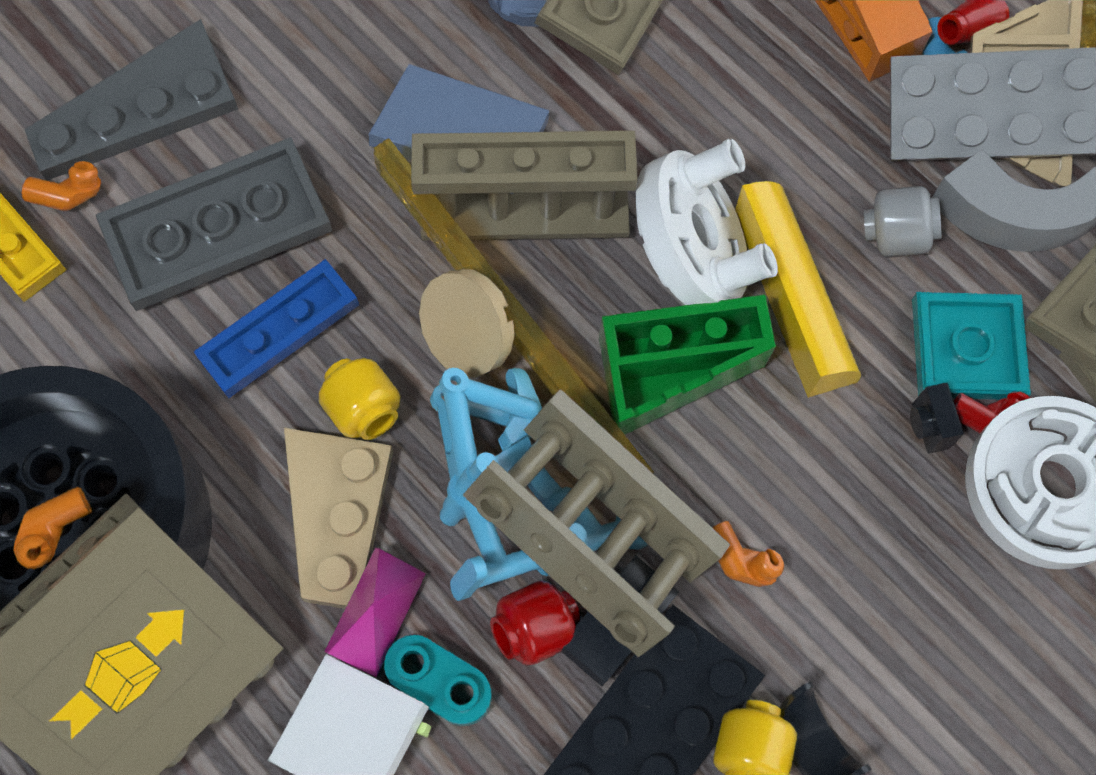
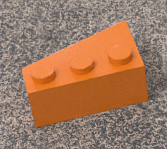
[815,0,933,82]

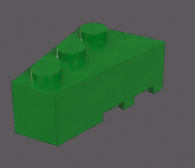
[599,295,776,439]

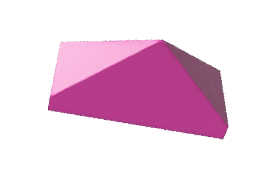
[324,548,426,677]

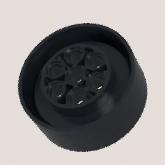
[0,366,212,611]

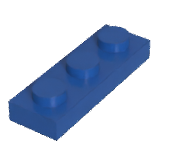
[194,259,359,399]

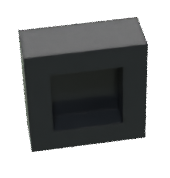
[910,382,964,454]

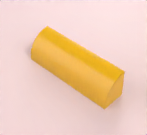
[735,181,861,398]

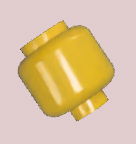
[318,358,401,440]
[713,700,797,775]

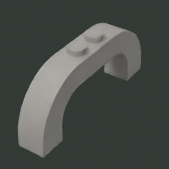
[932,149,1096,252]

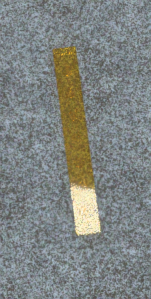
[373,138,655,474]

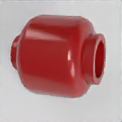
[490,580,580,666]

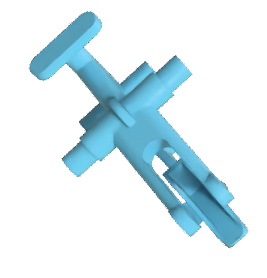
[430,368,648,601]

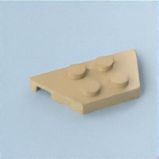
[970,0,1083,188]

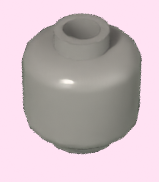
[864,186,942,257]

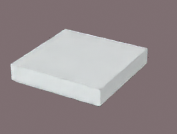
[268,654,429,775]

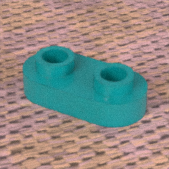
[384,635,492,726]

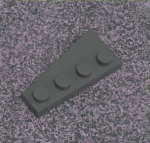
[24,19,238,181]

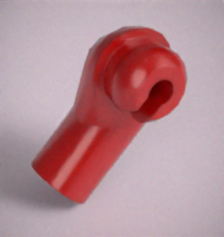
[953,391,1030,433]

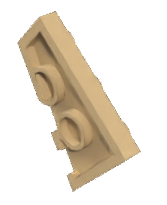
[284,428,393,609]

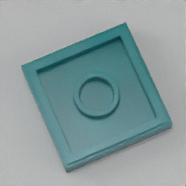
[912,292,1031,400]

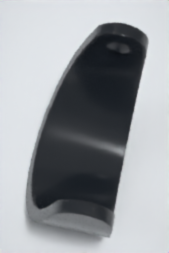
[780,681,872,775]

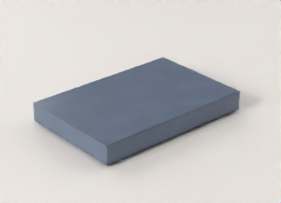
[369,64,549,194]

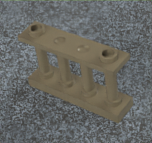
[411,130,638,241]
[463,389,730,657]

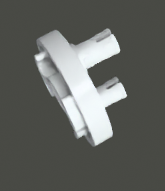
[636,139,778,305]
[965,396,1096,569]

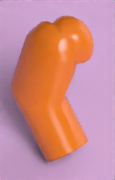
[22,161,102,211]
[14,486,92,569]
[712,521,784,587]

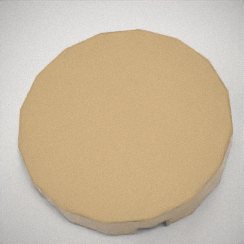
[419,269,515,378]

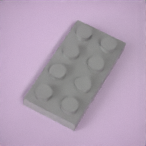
[890,47,1096,162]

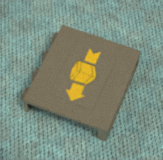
[0,494,284,775]

